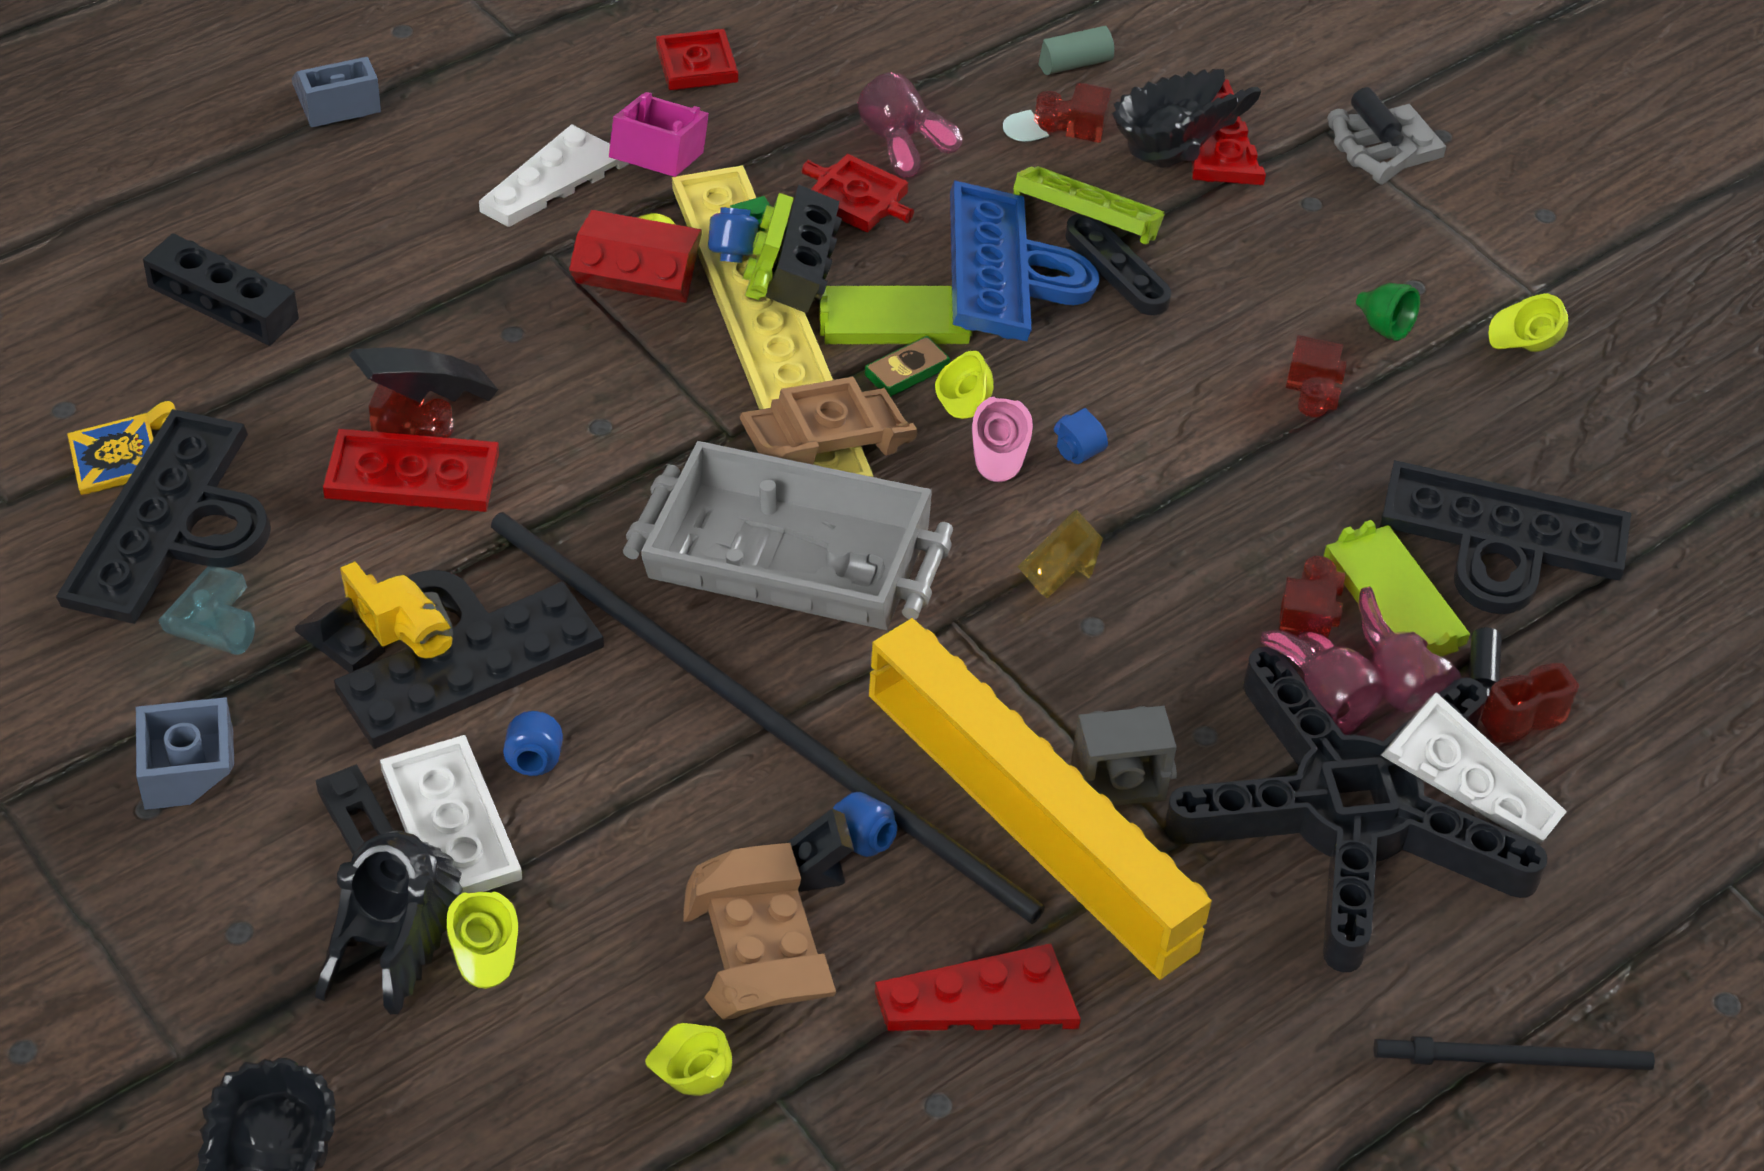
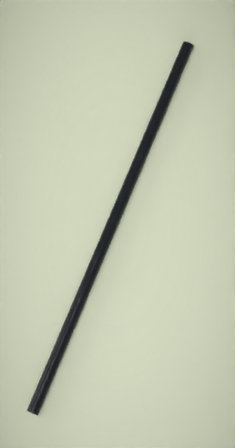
[491,512,1045,924]

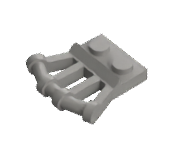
[1327,104,1446,184]

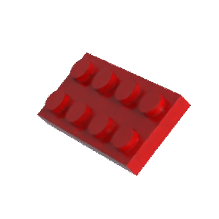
[323,429,499,512]

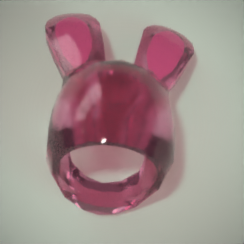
[858,72,963,178]
[1358,586,1461,713]
[1260,630,1385,735]

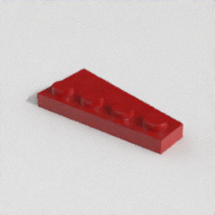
[1192,79,1266,185]
[875,943,1081,1031]

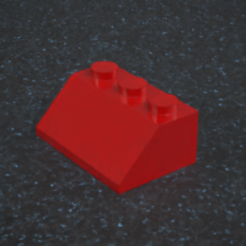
[569,210,702,303]

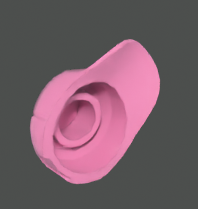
[972,396,1033,482]

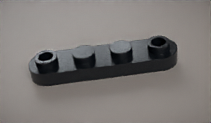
[1065,213,1171,315]

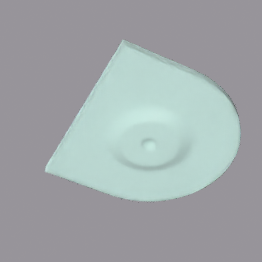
[1003,110,1049,142]

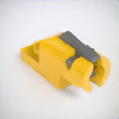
[340,561,453,658]

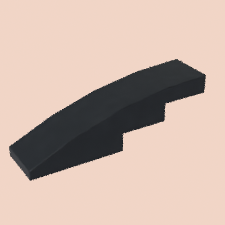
[349,347,499,402]

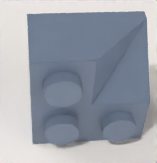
[136,697,234,810]

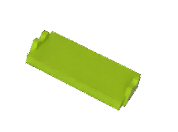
[1013,166,1165,244]
[819,286,972,344]
[1324,520,1470,666]

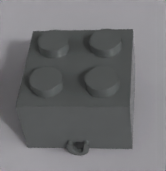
[1070,706,1177,806]

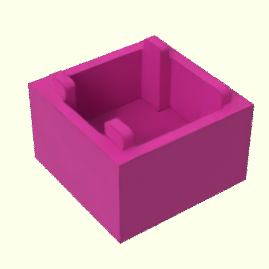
[609,92,709,177]

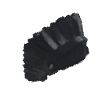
[1112,69,1261,168]
[315,831,463,1015]
[196,1058,336,1171]

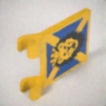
[67,401,176,495]

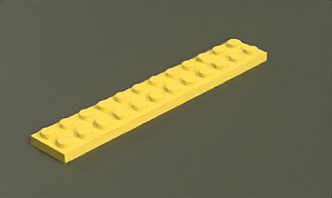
[672,165,873,477]

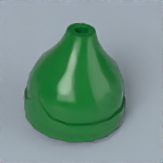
[1356,283,1420,341]

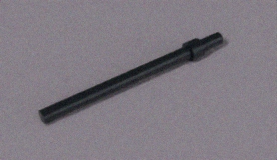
[1373,1036,1655,1070]

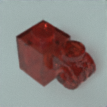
[1034,82,1112,143]
[1286,335,1347,417]
[369,384,454,438]
[1278,556,1345,643]

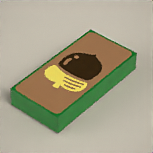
[865,336,950,397]

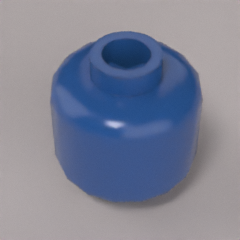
[708,207,759,263]
[503,711,563,776]
[833,792,897,857]

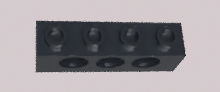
[764,185,842,313]
[143,233,299,346]

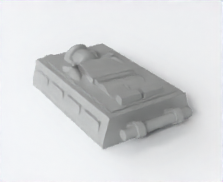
[623,441,953,630]

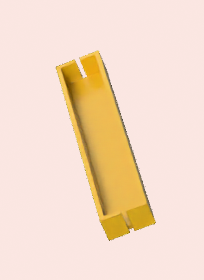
[869,618,1212,980]

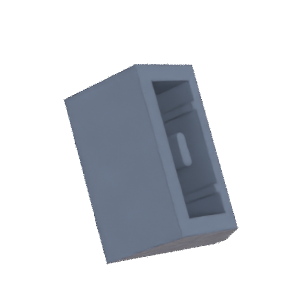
[292,57,381,127]

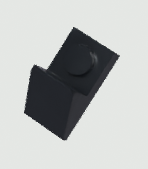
[295,597,385,673]
[786,808,854,892]

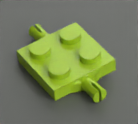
[742,193,793,300]

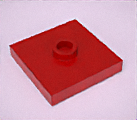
[656,29,738,90]

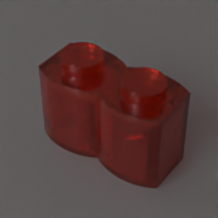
[1480,663,1580,742]

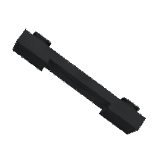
[315,764,393,855]

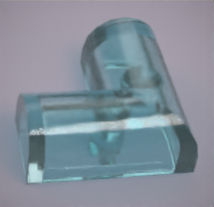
[159,567,255,655]

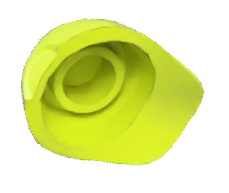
[1488,293,1568,352]
[935,351,994,419]
[447,891,518,989]
[645,1023,732,1096]

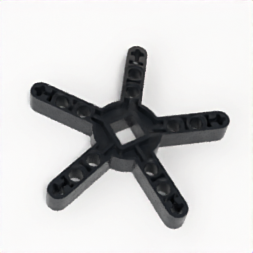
[1164,647,1548,972]

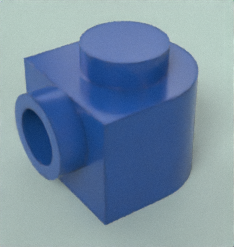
[1054,408,1108,464]

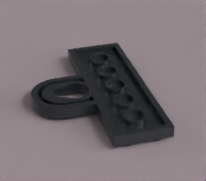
[56,409,271,624]
[1380,460,1631,614]
[334,570,604,749]

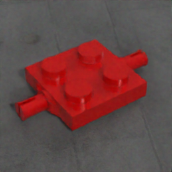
[802,153,914,233]

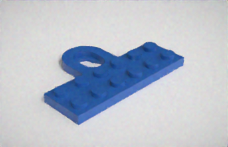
[950,180,1099,342]

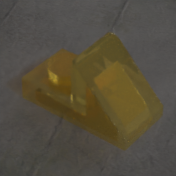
[1017,509,1103,598]

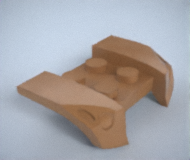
[740,377,917,465]
[684,843,836,1020]

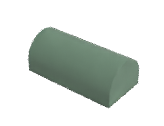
[1038,26,1114,75]

